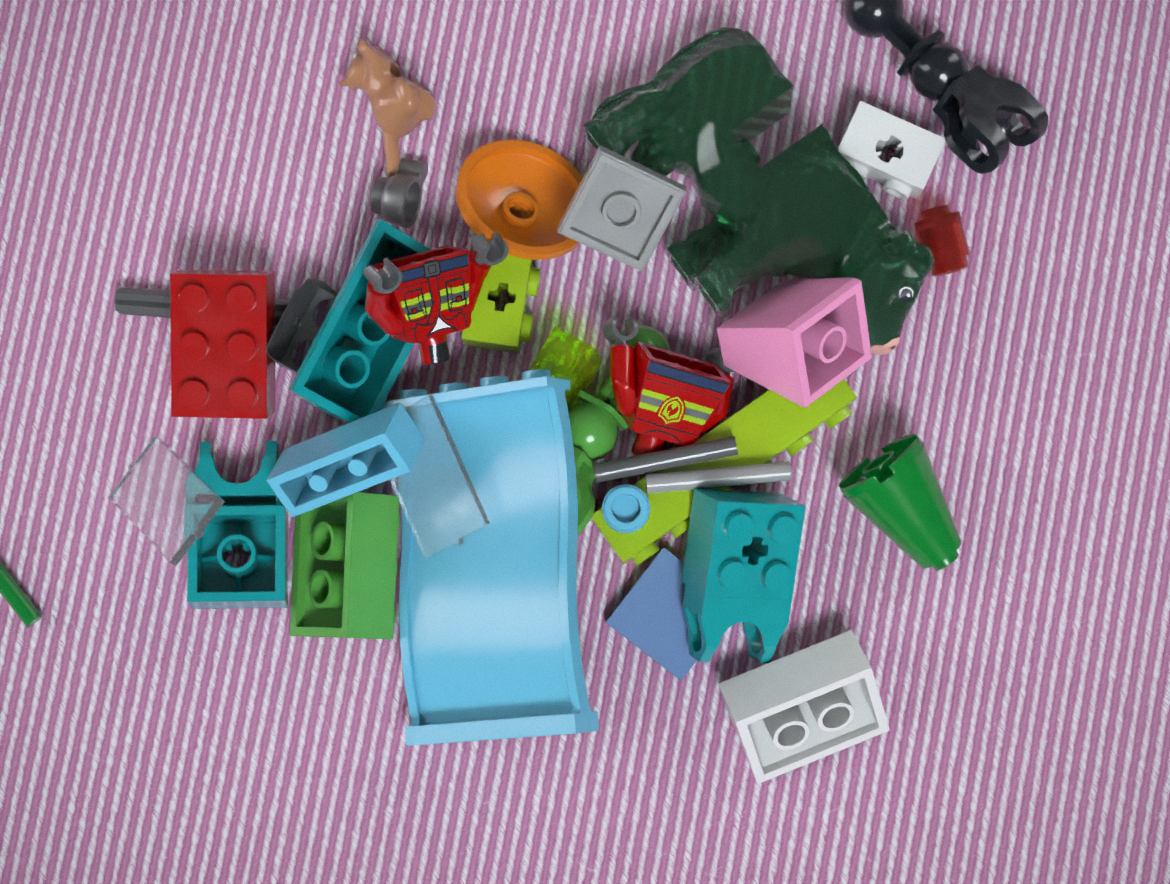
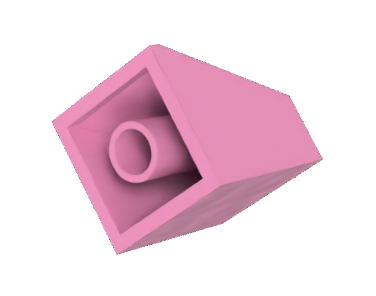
[717,277,872,408]

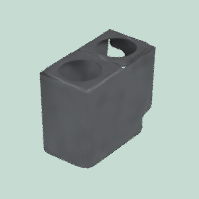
[266,278,338,373]

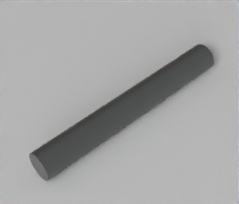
[593,436,738,483]

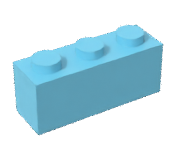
[266,402,425,517]

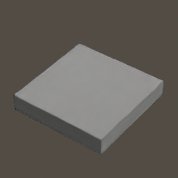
[557,145,686,272]

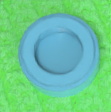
[602,484,650,534]

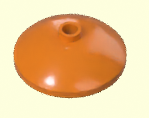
[455,140,583,260]

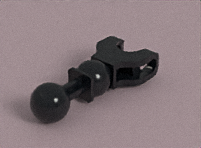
[844,0,1048,174]

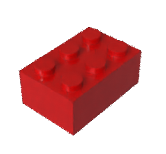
[170,270,276,419]

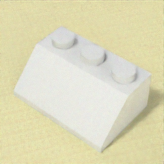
[718,630,890,784]

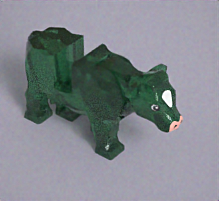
[583,27,935,355]

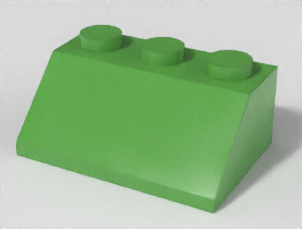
[290,492,400,639]

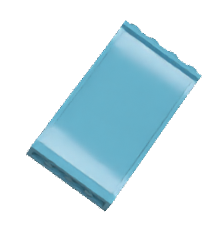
[381,369,599,746]

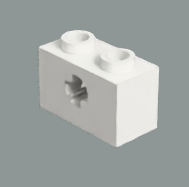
[833,101,946,200]

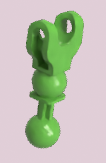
[568,325,671,536]

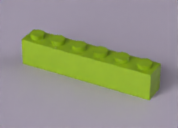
[591,379,857,566]

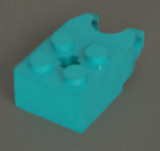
[187,441,288,609]
[681,488,806,663]

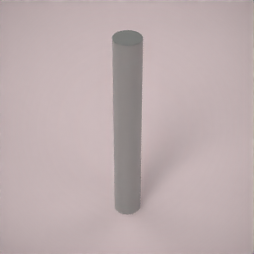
[645,461,791,494]

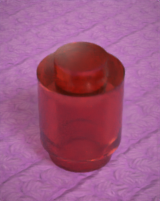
[914,205,971,277]

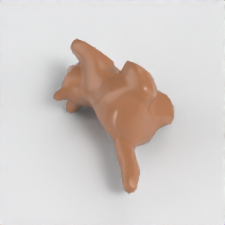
[339,39,435,177]

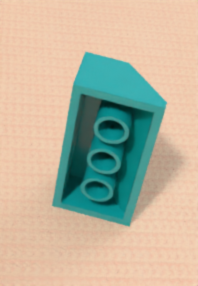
[288,218,431,424]

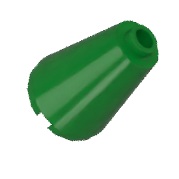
[839,434,962,571]

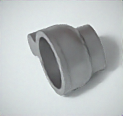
[370,158,428,228]

